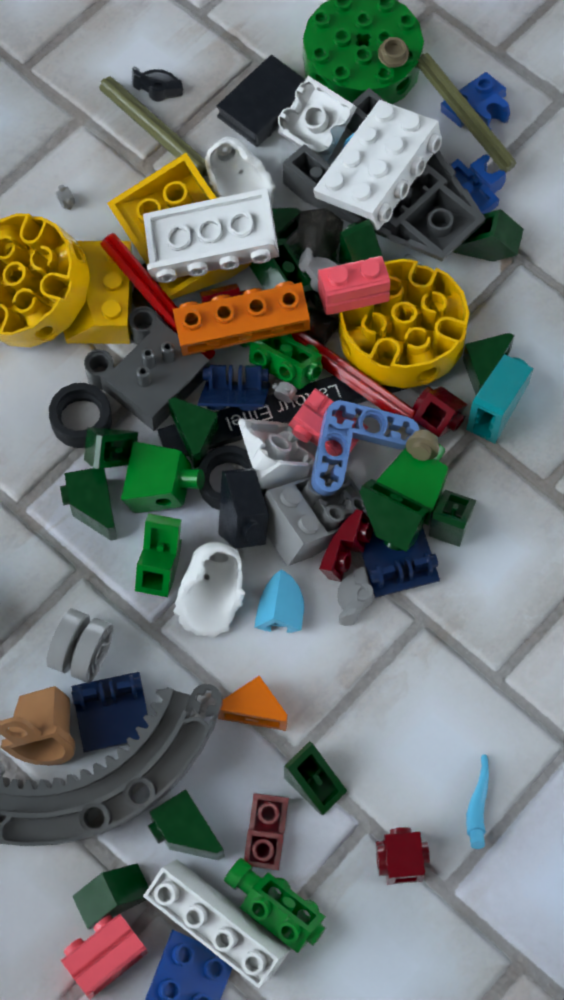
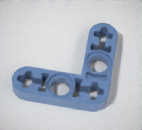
[311,400,419,496]

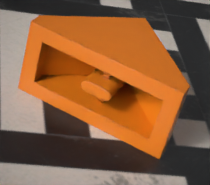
[218,676,288,731]

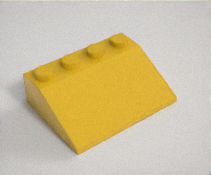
[107,153,252,300]

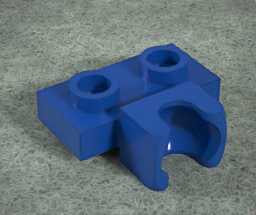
[440,72,510,130]
[451,154,506,214]

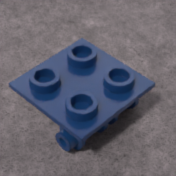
[145,930,232,1000]

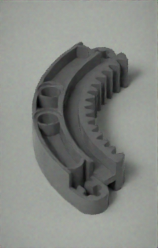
[0,684,223,846]

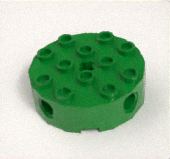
[303,0,424,104]

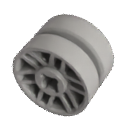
[47,608,113,683]

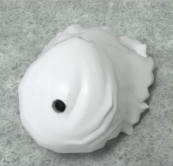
[205,136,276,205]
[174,542,245,638]

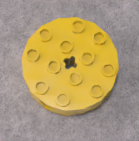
[0,213,90,348]
[338,259,470,389]

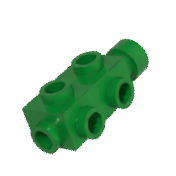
[239,334,323,390]
[224,858,326,953]

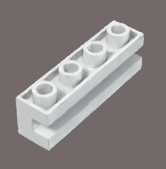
[143,859,291,988]

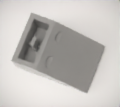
[263,469,369,566]

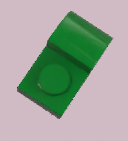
[135,513,182,597]

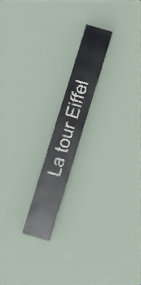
[157,376,406,457]

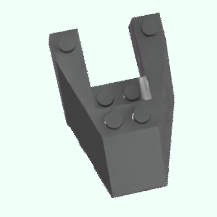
[283,88,486,261]

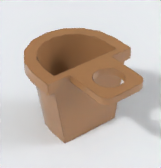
[0,686,75,766]

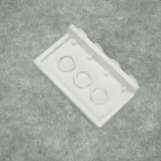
[313,100,442,230]
[143,188,279,283]

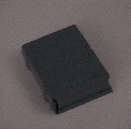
[217,54,305,147]

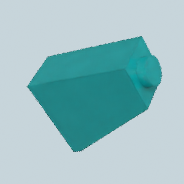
[466,354,534,444]

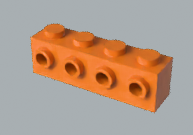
[173,281,310,356]

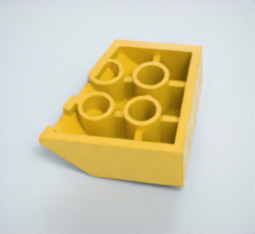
[63,241,133,344]

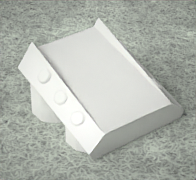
[277,76,357,162]
[238,418,315,490]

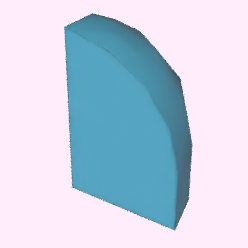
[254,569,304,633]

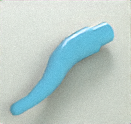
[466,755,489,849]

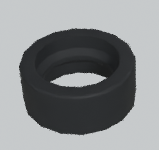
[49,383,112,448]
[198,445,252,510]

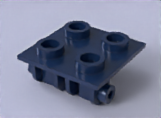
[198,364,270,411]
[361,527,440,598]
[71,672,149,753]

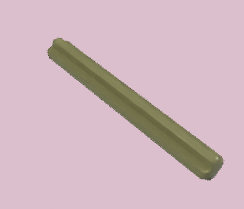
[417,53,516,173]
[99,76,208,178]

